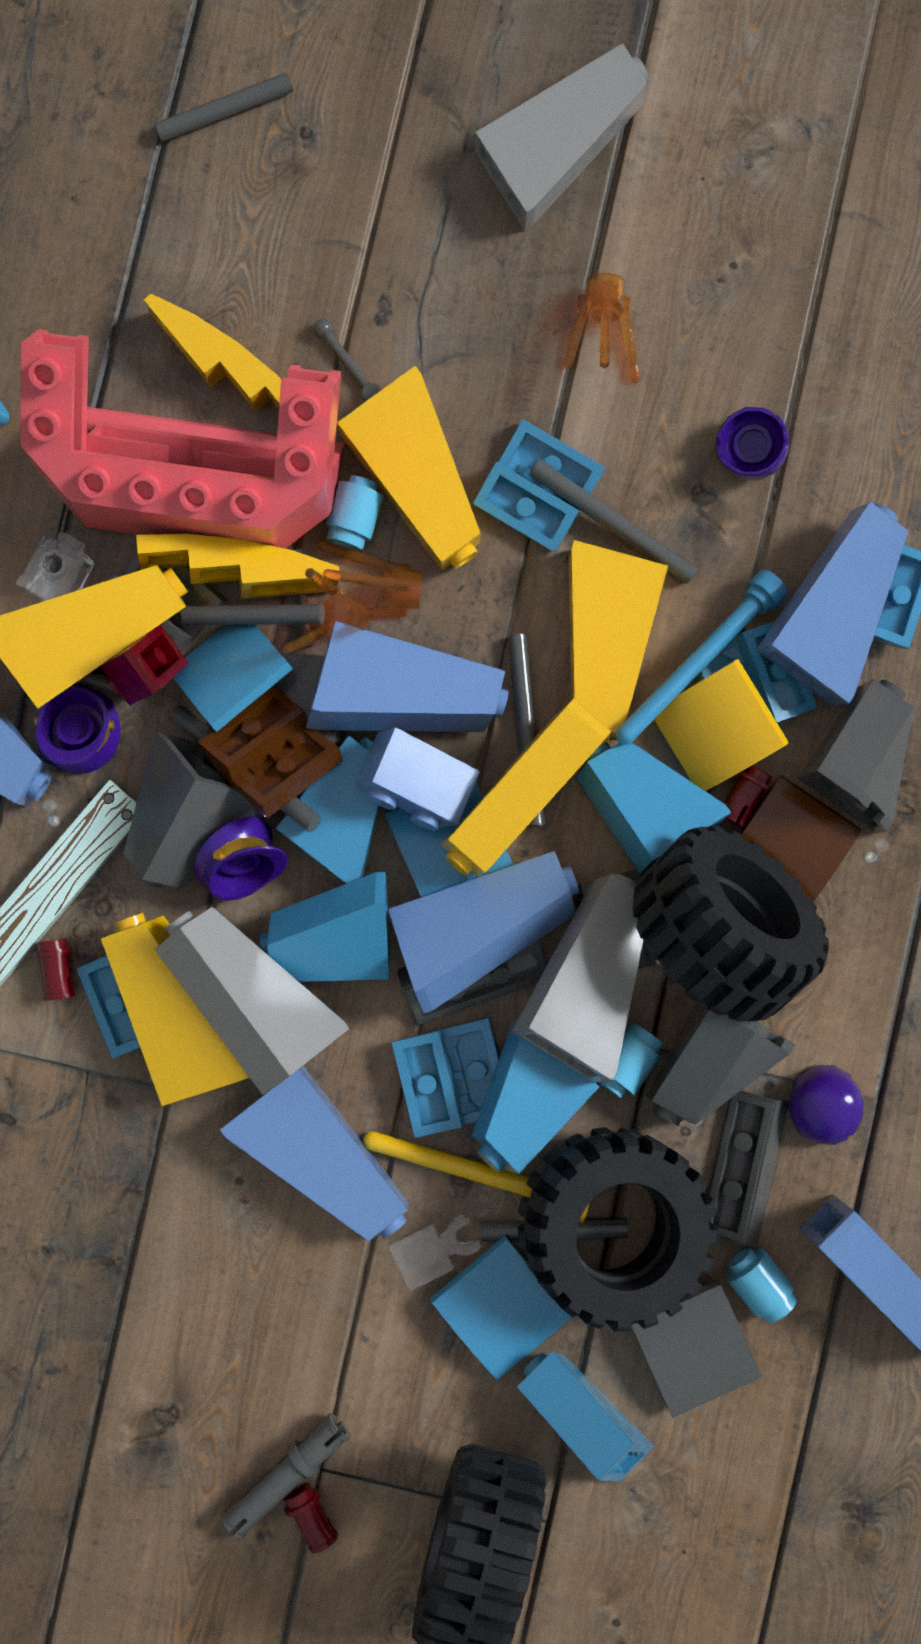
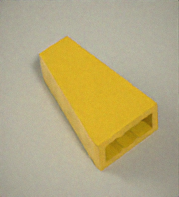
[337,366,481,571]
[568,540,668,744]
[0,565,188,709]
[441,698,611,878]
[101,913,250,1106]

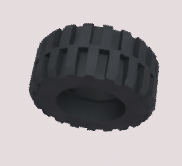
[632,826,829,1022]
[517,1127,719,1332]
[412,1443,546,1644]

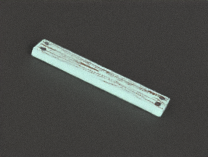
[0,780,137,987]

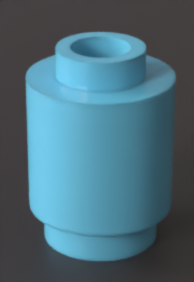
[325,475,384,551]
[598,1022,664,1098]
[726,1247,797,1324]

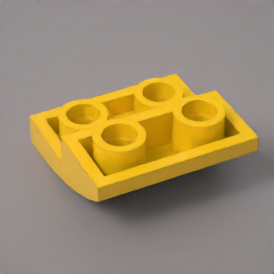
[654,659,789,791]

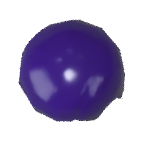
[716,407,789,481]
[788,1065,864,1145]

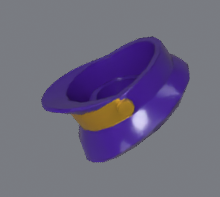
[34,686,121,774]
[194,816,288,901]

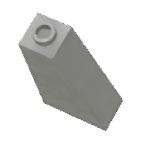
[475,43,649,231]
[512,874,644,1083]
[155,907,349,1095]

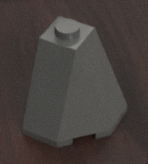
[798,679,914,833]
[124,731,263,889]
[646,1001,795,1126]

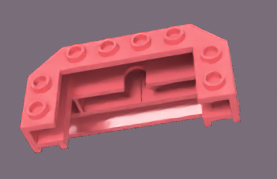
[20,329,345,549]

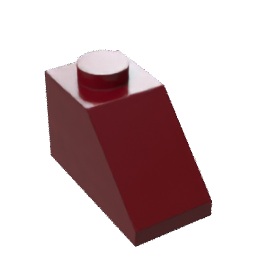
[100,624,188,706]

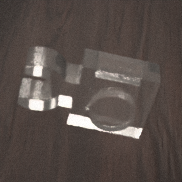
[388,1215,481,1291]

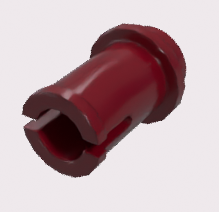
[724,765,772,828]
[33,938,76,1001]
[284,1483,338,1554]

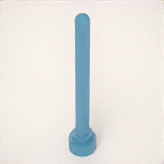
[616,569,788,745]

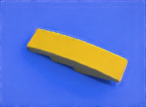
[143,294,281,412]
[136,534,340,599]

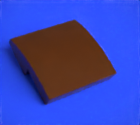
[198,687,343,819]
[740,774,861,902]

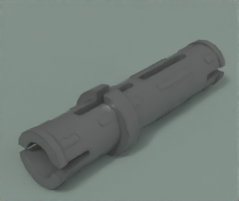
[220,1413,351,1540]

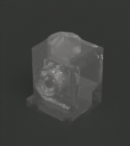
[15,532,95,601]

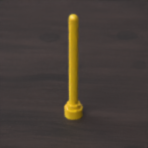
[363,1131,590,1224]

